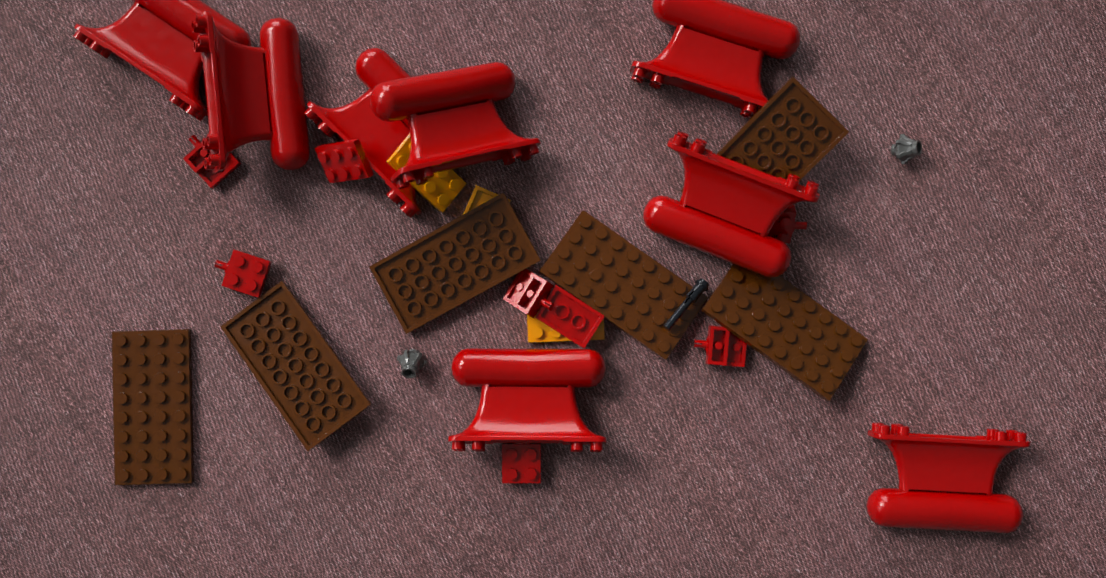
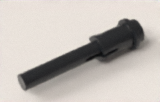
[664,278,709,331]

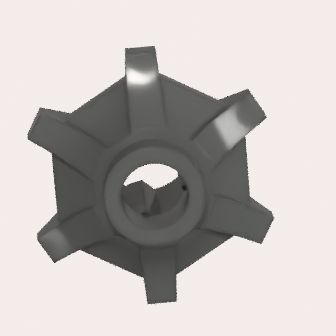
[891,134,922,164]
[397,349,427,378]

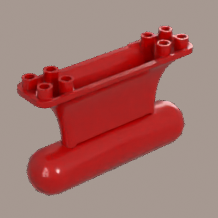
[73,0,251,121]
[630,0,800,118]
[191,11,310,173]
[304,48,422,218]
[370,62,541,189]
[643,131,820,277]
[448,348,607,452]
[866,422,1031,533]

